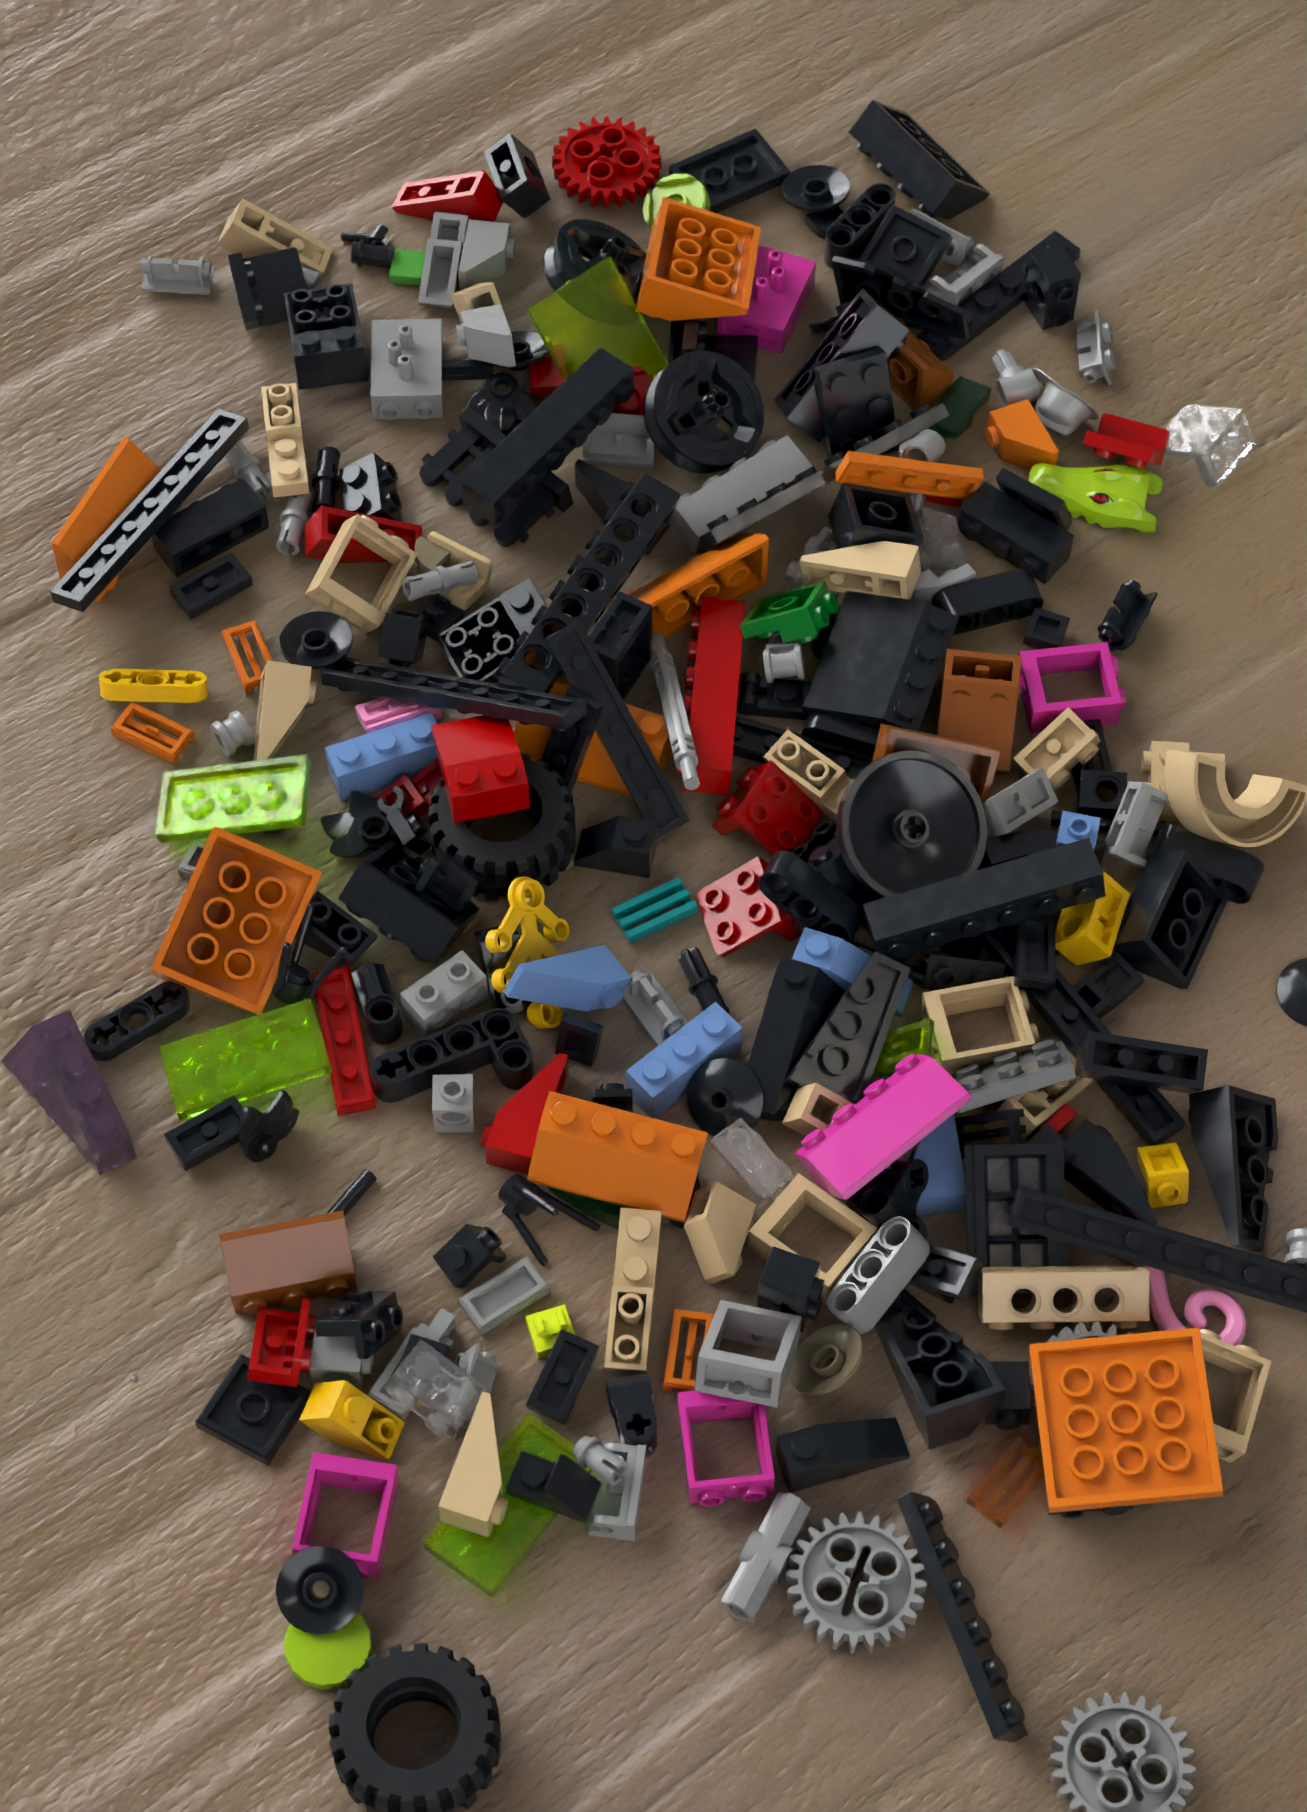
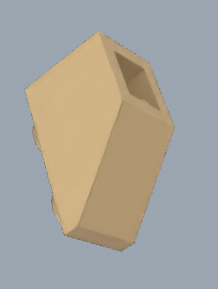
[684,1182,756,1284]

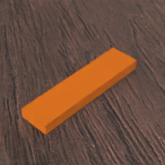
[835,451,984,500]

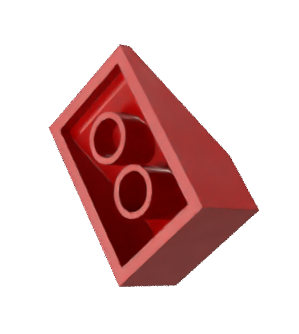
[431,715,530,823]

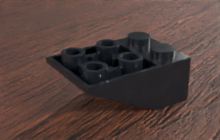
[284,283,369,390]
[436,578,548,684]

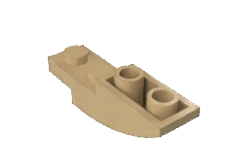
[261,383,309,498]
[764,730,851,822]
[604,1208,662,1372]

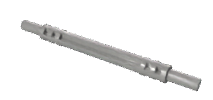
[651,633,700,790]

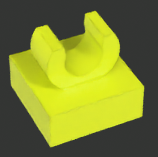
[525,1304,575,1359]

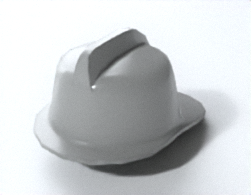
[1032,368,1099,436]

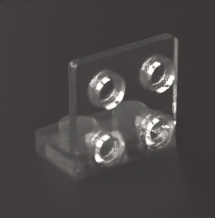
[1164,404,1256,488]

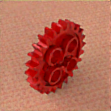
[552,116,661,209]

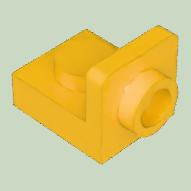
[1137,1142,1189,1208]

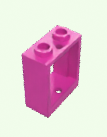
[1019,642,1126,734]
[677,1391,775,1507]
[292,1452,400,1579]

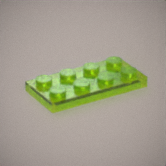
[155,754,312,843]
[159,998,333,1121]
[423,1413,592,1597]

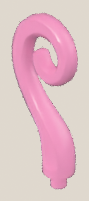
[1131,1262,1246,1346]

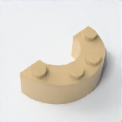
[1163,749,1307,847]

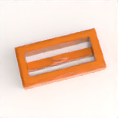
[221,620,273,694]
[111,702,196,765]
[663,1309,715,1392]

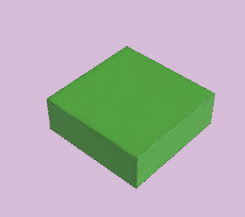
[389,249,426,286]

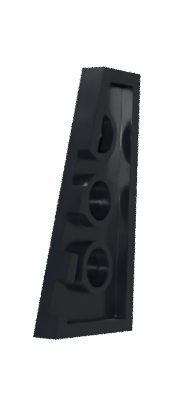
[784,952,910,1104]

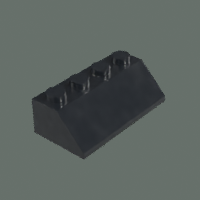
[849,100,990,220]
[774,288,910,443]

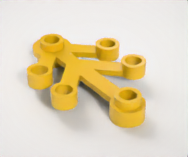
[485,876,570,1029]

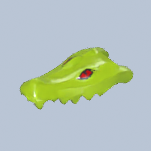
[1028,462,1163,533]

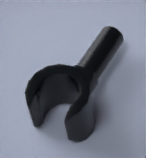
[341,224,391,246]

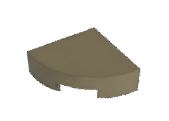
[414,536,451,574]

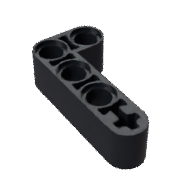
[370,1008,534,1103]

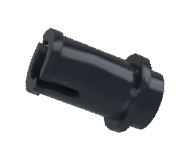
[351,240,395,269]

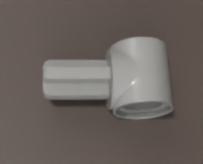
[992,349,1040,407]
[880,429,945,462]

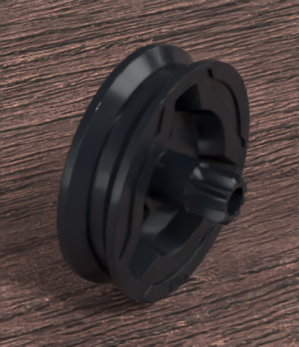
[543,219,647,326]
[644,351,764,474]

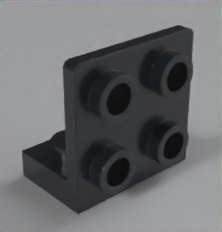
[228,247,307,330]
[682,319,758,385]

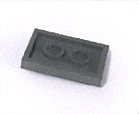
[951,1040,1076,1113]

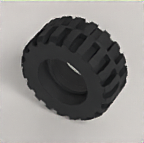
[429,753,576,901]
[329,1643,502,1812]

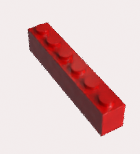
[677,597,746,795]

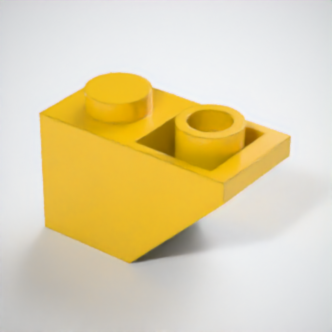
[299,1380,405,1460]

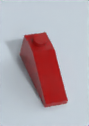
[392,171,504,222]
[305,506,422,563]
[481,1053,569,1175]

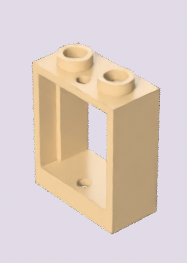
[305,514,417,634]
[920,976,1039,1075]
[748,1173,877,1304]
[1200,1329,1271,1463]

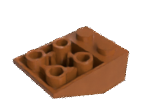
[937,649,1021,775]

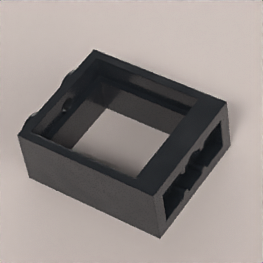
[588,591,652,701]

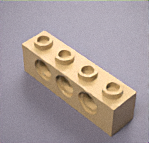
[978,1265,1149,1330]

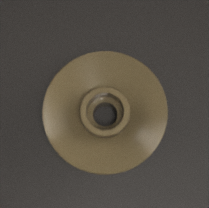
[789,1324,864,1396]

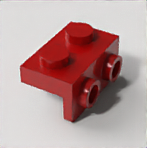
[1083,413,1170,469]
[247,1298,317,1387]

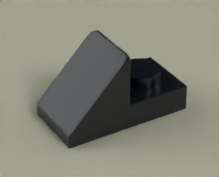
[908,1244,984,1304]
[506,1451,602,1524]

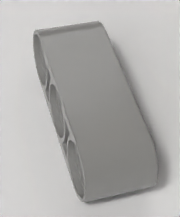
[827,1216,930,1334]

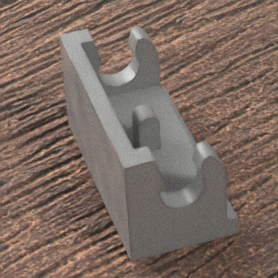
[927,244,1003,305]
[583,413,656,469]
[982,767,1059,838]
[1104,781,1170,868]
[588,1443,646,1541]

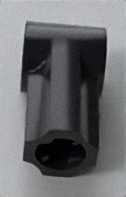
[351,961,403,1045]

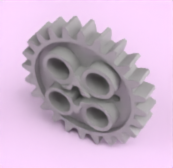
[785,1512,927,1653]
[1048,1692,1196,1812]

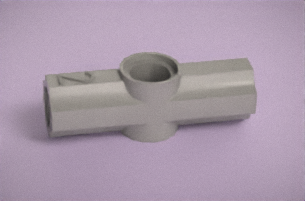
[720,1492,811,1623]

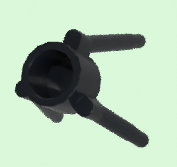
[272,904,348,1006]
[498,1173,600,1266]

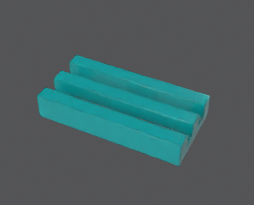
[611,877,698,944]

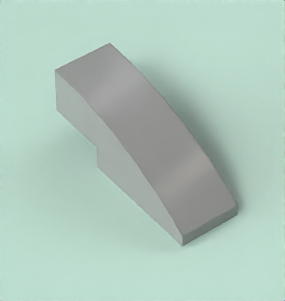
[418,212,469,309]

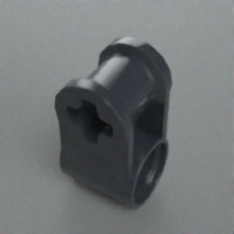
[858,1159,929,1230]
[605,1373,657,1458]

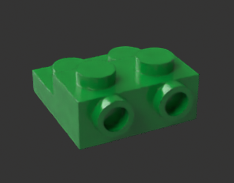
[739,581,838,644]

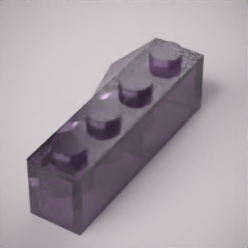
[2,1010,137,1175]

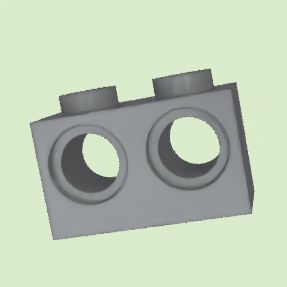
[400,950,489,1038]

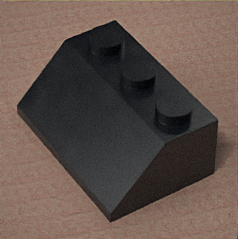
[1113,849,1229,989]

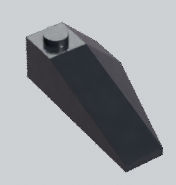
[748,957,845,1119]
[875,1289,1006,1450]

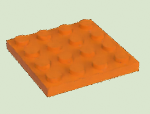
[1029,1327,1223,1513]

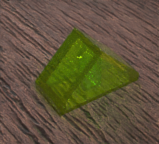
[873,1018,934,1078]

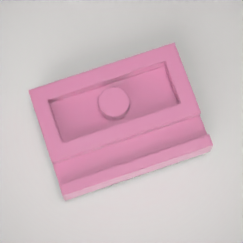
[355,696,443,733]

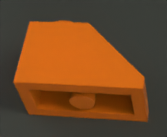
[984,399,1059,469]

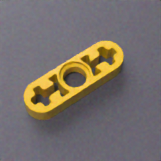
[99,669,208,703]

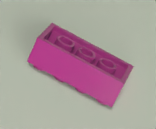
[794,1054,972,1200]

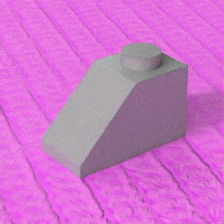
[458,219,516,291]
[455,304,516,367]

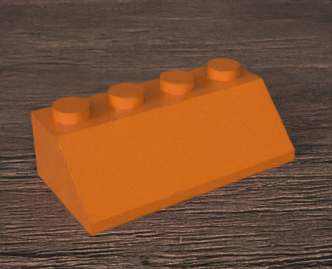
[51,437,161,601]
[627,532,769,639]
[514,683,672,798]
[527,1091,708,1223]

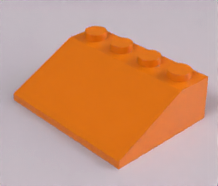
[636,197,761,321]
[150,826,322,1016]

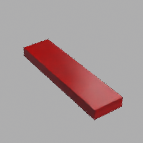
[311,966,377,1116]

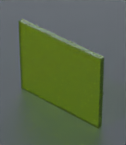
[527,257,668,381]

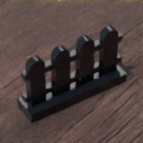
[419,406,573,547]

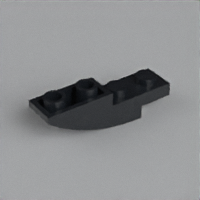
[294,891,377,965]

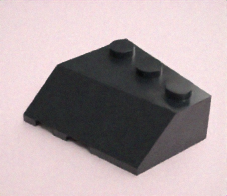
[338,836,480,965]

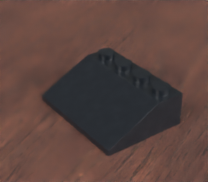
[801,591,959,731]

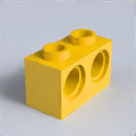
[1055,872,1130,966]

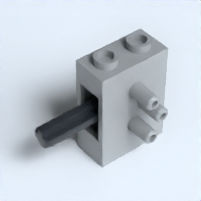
[371,319,494,420]

